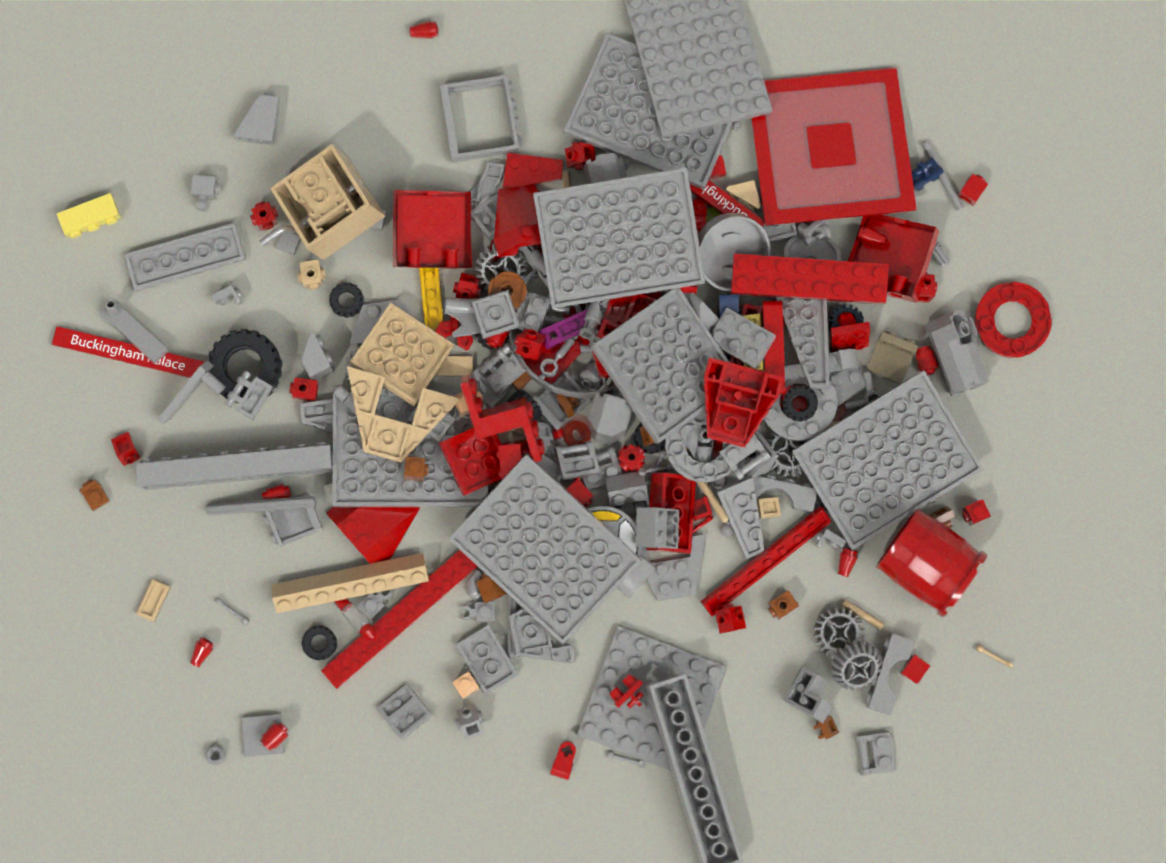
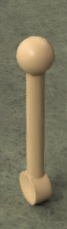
[976,645,1013,668]

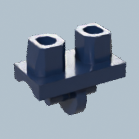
[911,157,944,192]

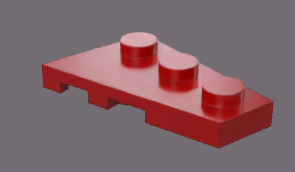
[502,153,564,189]

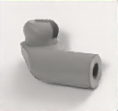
[466,569,483,599]

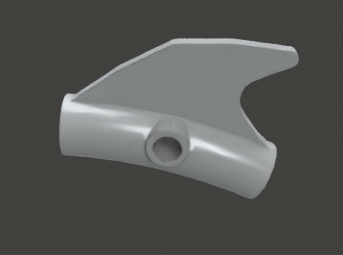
[444,297,481,337]
[685,425,714,463]

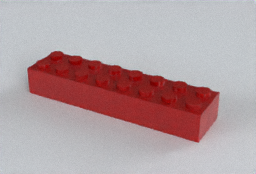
[730,254,889,305]

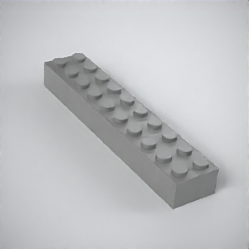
[136,442,333,490]
[645,673,744,863]

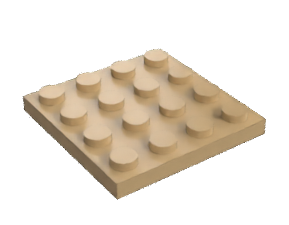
[349,303,454,406]

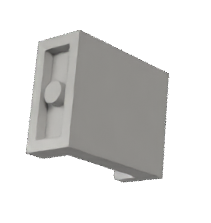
[534,372,591,430]
[263,493,324,547]

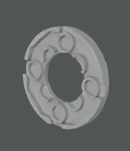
[764,364,837,441]
[665,409,737,482]

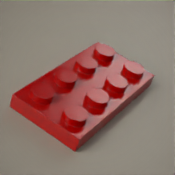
[523,306,598,385]

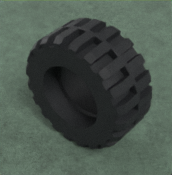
[208,329,282,404]

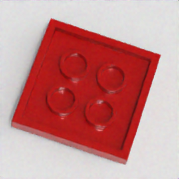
[439,428,501,496]

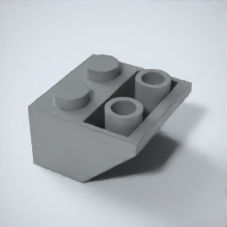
[301,332,335,380]
[605,471,649,518]
[636,507,679,549]

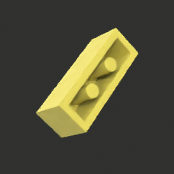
[56,193,121,239]

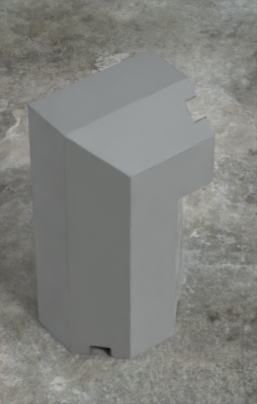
[583,153,628,184]
[925,310,989,396]
[588,393,632,445]

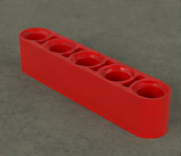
[763,301,785,394]

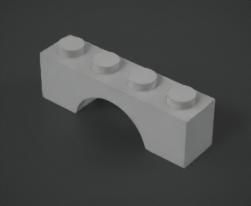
[743,475,817,513]
[865,634,915,715]

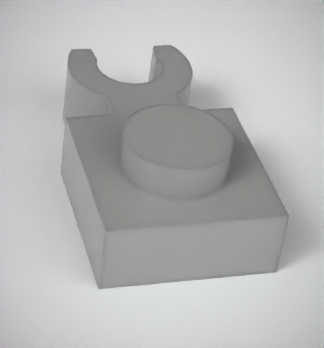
[538,422,554,455]
[358,591,392,620]
[461,601,495,622]

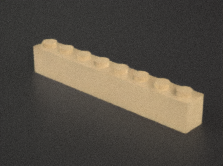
[272,553,429,613]

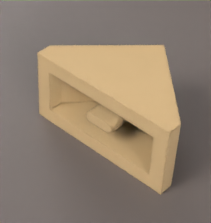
[725,180,761,212]

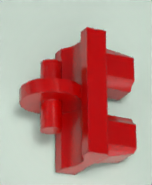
[609,674,644,709]

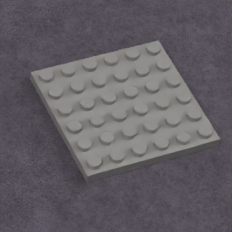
[590,288,729,444]
[577,626,727,771]

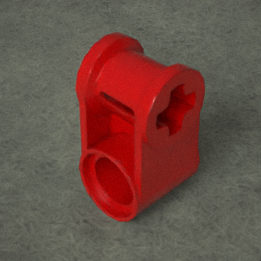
[550,741,576,780]

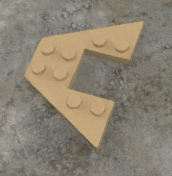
[347,366,460,462]

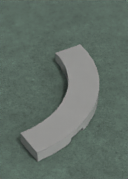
[467,161,505,215]

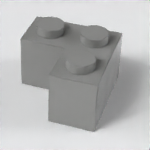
[783,667,832,723]

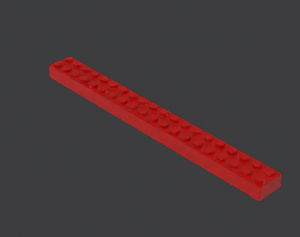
[321,550,478,689]

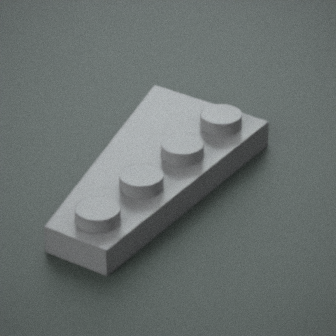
[717,475,764,559]

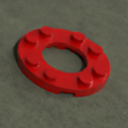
[975,282,1052,358]

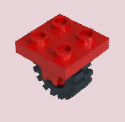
[829,304,870,353]

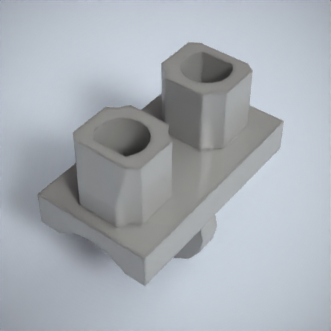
[798,220,832,246]

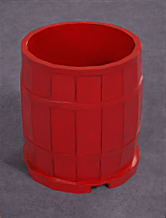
[876,509,988,617]

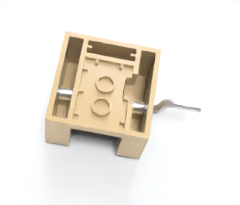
[259,144,385,260]

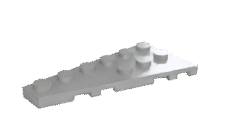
[775,297,830,389]

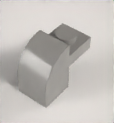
[829,349,859,373]

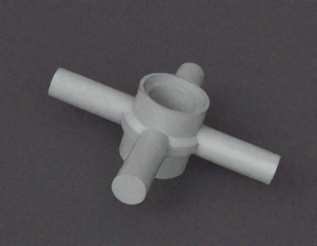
[845,372,882,411]

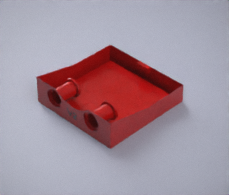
[393,190,472,269]
[848,214,939,303]

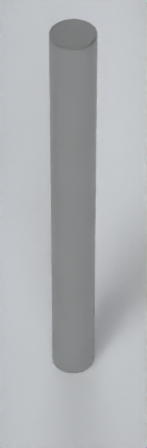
[922,141,964,211]

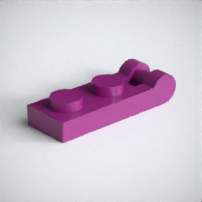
[538,309,588,349]

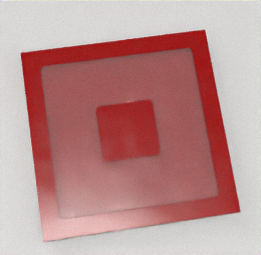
[751,68,917,226]

